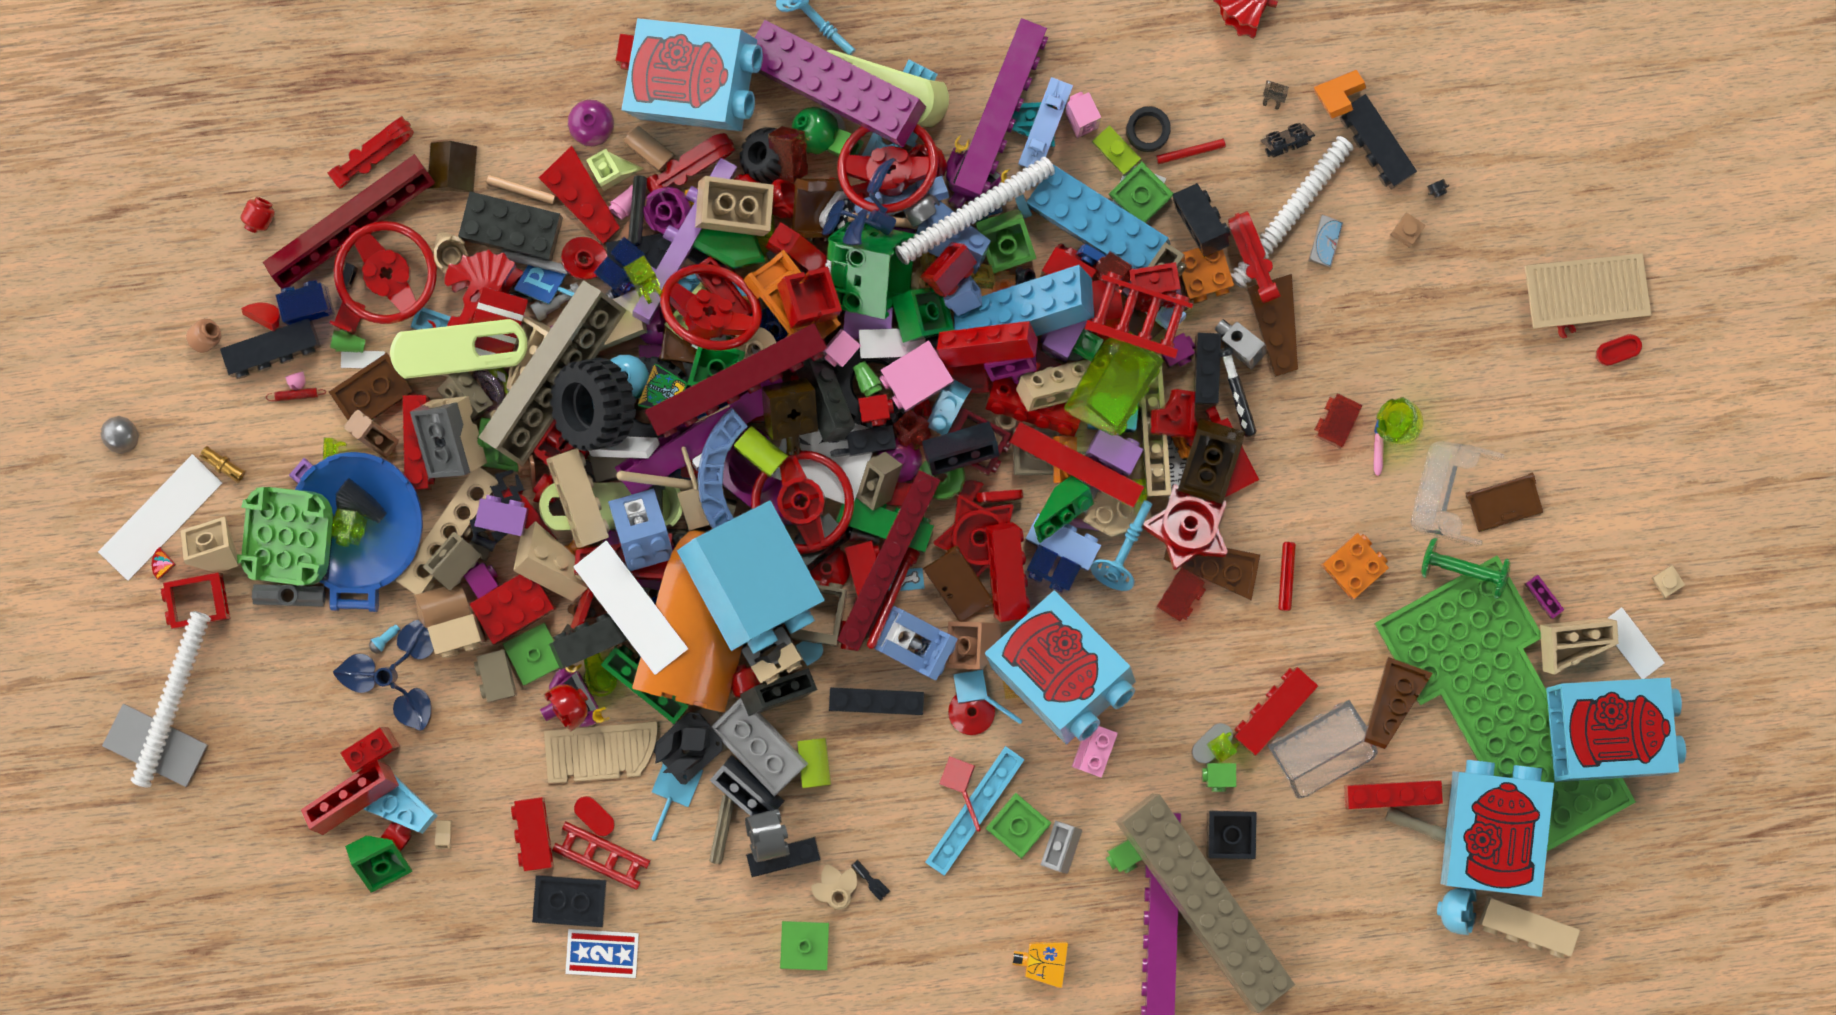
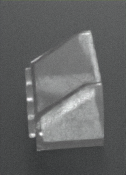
[1267,700,1378,799]

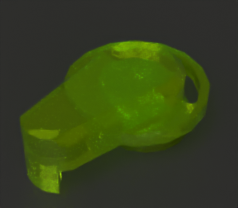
[584,653,617,697]

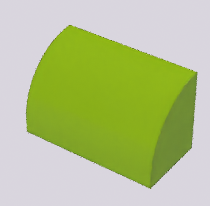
[734,426,788,478]
[797,738,831,788]

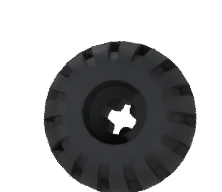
[739,127,797,185]

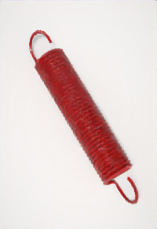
[266,388,326,402]

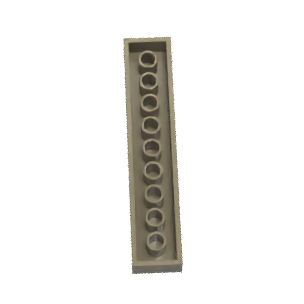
[1115,793,1295,1013]

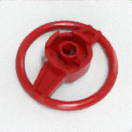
[837,124,939,213]
[334,221,437,324]
[660,264,762,350]
[751,450,854,554]

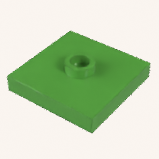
[1108,161,1174,223]
[503,623,559,686]
[985,792,1051,859]
[780,921,829,970]

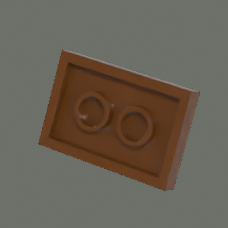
[329,353,414,420]

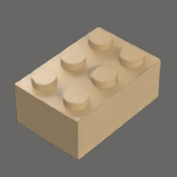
[695,176,774,236]

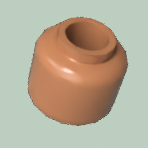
[186,318,221,353]

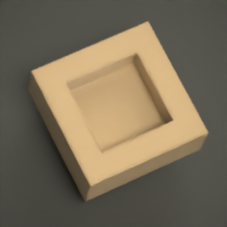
[1651,565,1685,598]

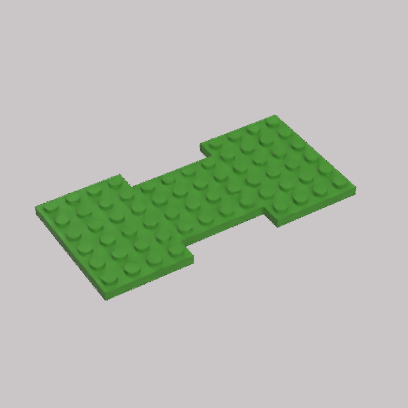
[1374,555,1636,851]

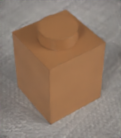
[1390,212,1426,248]

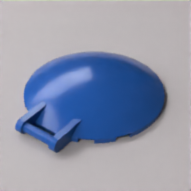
[295,452,423,612]

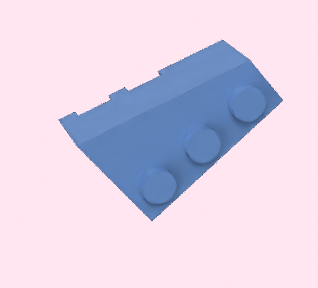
[916,201,991,274]

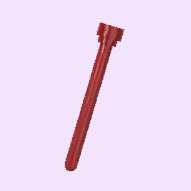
[867,547,920,649]

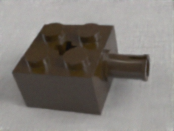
[761,378,818,455]

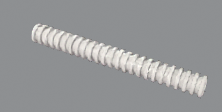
[1230,136,1354,288]
[895,156,1055,265]
[131,611,211,788]

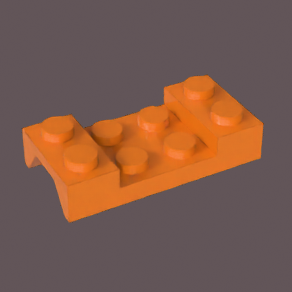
[743,250,841,339]

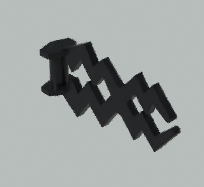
[470,470,525,552]

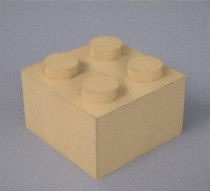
[427,614,486,658]

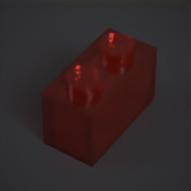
[768,126,808,183]
[1314,393,1363,449]
[1155,567,1206,622]

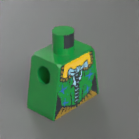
[638,364,688,409]

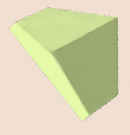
[586,149,644,191]

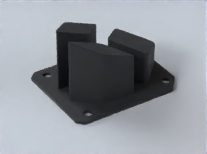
[653,712,722,784]

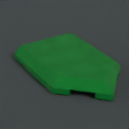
[692,228,765,269]

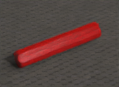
[1278,542,1296,611]

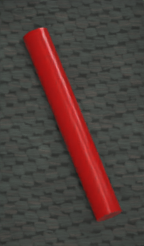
[1156,138,1226,165]

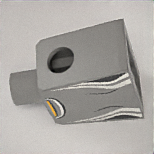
[1215,319,1267,370]

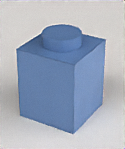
[944,276,982,316]

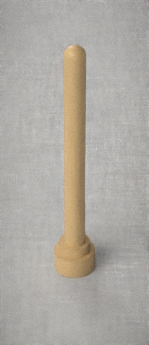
[617,471,723,489]

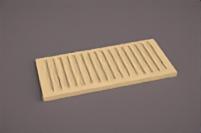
[1525,253,1652,329]

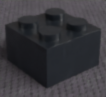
[1206,810,1257,859]

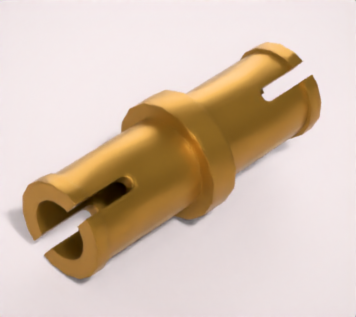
[199,446,246,484]

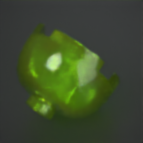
[1376,397,1424,445]

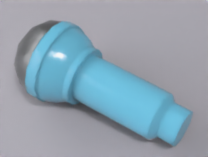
[369,624,400,653]

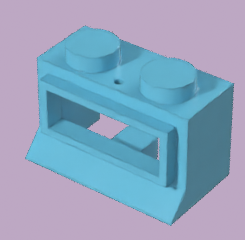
[927,379,971,435]

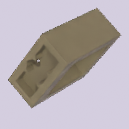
[790,580,847,647]

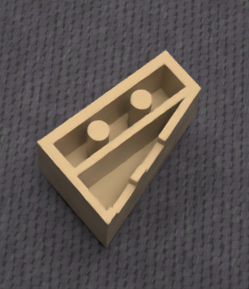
[506,316,551,390]
[513,521,588,601]
[1540,618,1619,675]

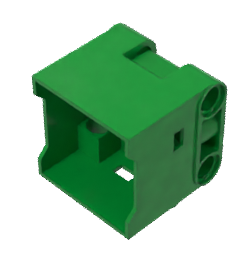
[827,222,915,319]

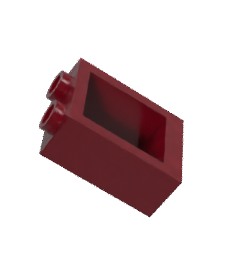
[948,407,1011,476]

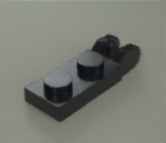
[829,425,896,457]

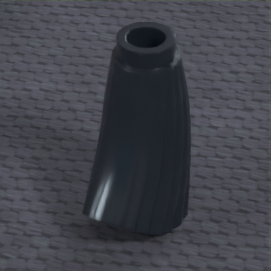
[335,478,387,524]

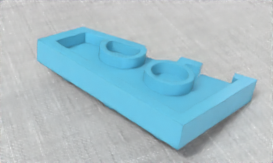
[363,775,438,834]

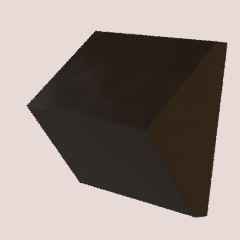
[427,141,477,192]

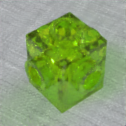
[331,508,367,547]

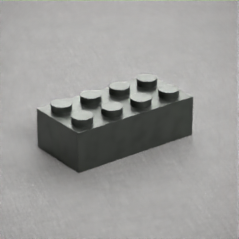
[458,191,563,261]

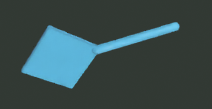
[953,670,1022,724]

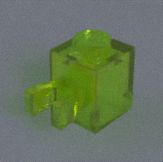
[623,256,663,305]

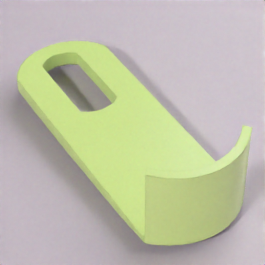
[827,50,949,127]
[390,319,528,379]
[539,482,683,530]

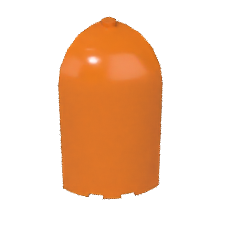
[632,528,743,713]

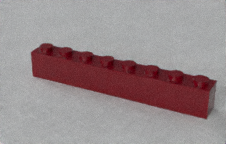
[263,154,435,291]
[645,323,828,438]
[837,470,941,651]

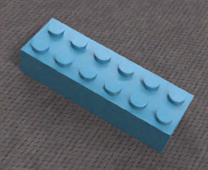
[1026,165,1171,273]
[954,265,1094,336]

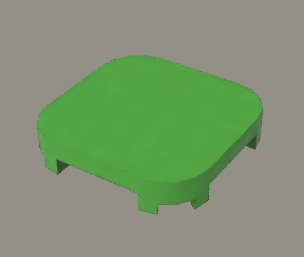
[237,487,333,586]

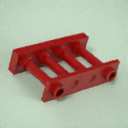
[1085,272,1193,358]

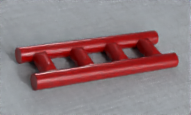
[552,821,651,890]

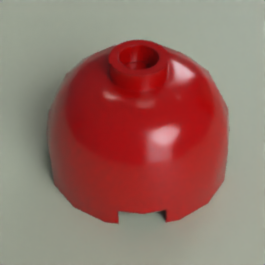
[544,684,588,732]

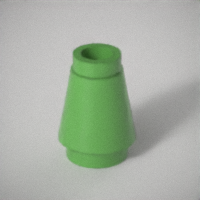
[330,329,366,353]
[853,361,883,397]

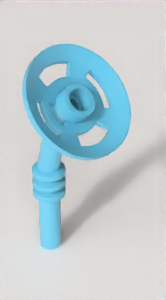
[776,0,856,55]
[1091,500,1152,591]

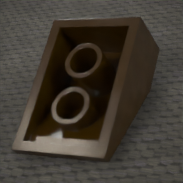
[1178,418,1245,504]

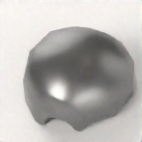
[905,193,940,227]
[100,416,139,454]

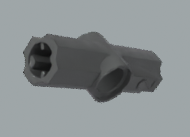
[252,584,326,607]

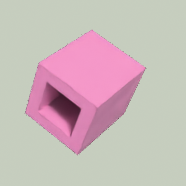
[824,329,861,367]

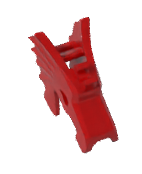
[1213,0,1278,39]
[444,249,524,326]

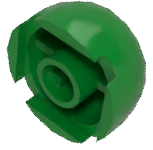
[791,107,839,155]

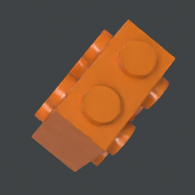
[1180,248,1234,304]
[1321,533,1389,600]

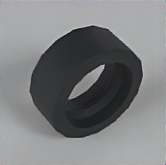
[1126,106,1171,152]

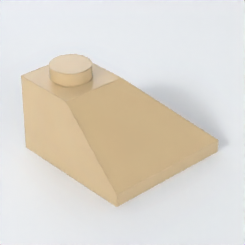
[181,516,238,573]

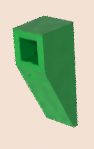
[1034,475,1094,543]

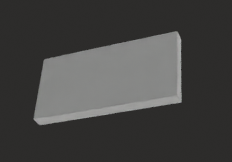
[711,698,808,796]
[102,704,208,787]

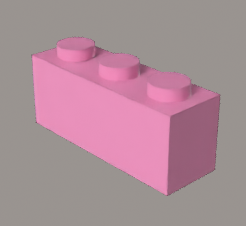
[1065,92,1101,138]

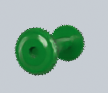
[1421,538,1511,599]

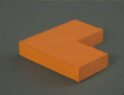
[1314,70,1366,119]

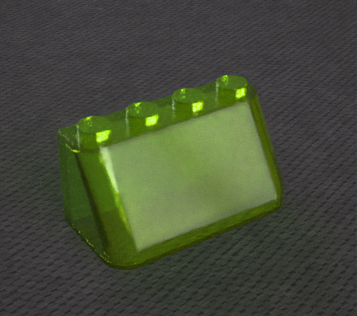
[1065,331,1164,436]

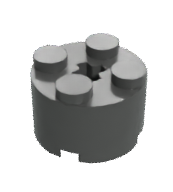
[745,809,790,862]

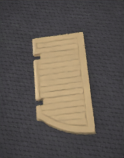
[544,722,658,784]

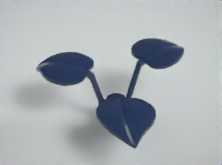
[822,158,896,245]
[333,620,434,731]

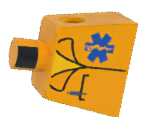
[1012,941,1068,988]

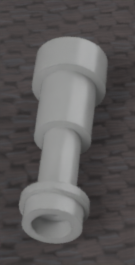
[530,283,579,322]

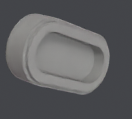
[1192,723,1233,763]

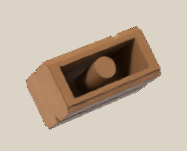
[344,410,399,458]

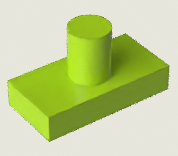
[1092,125,1141,176]

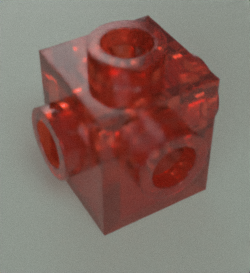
[894,409,931,451]

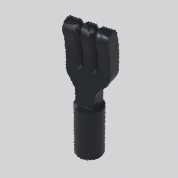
[851,859,891,901]

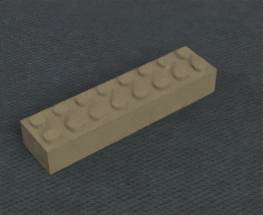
[478,280,627,467]

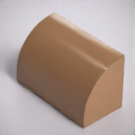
[623,126,675,174]
[414,583,470,628]

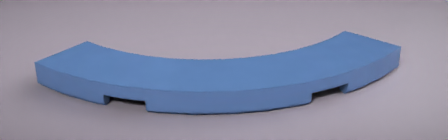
[698,408,748,529]

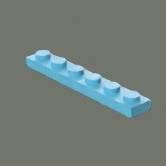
[925,746,1025,876]

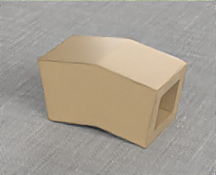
[435,820,452,849]

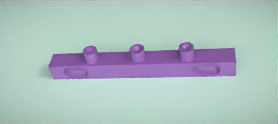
[633,158,737,325]

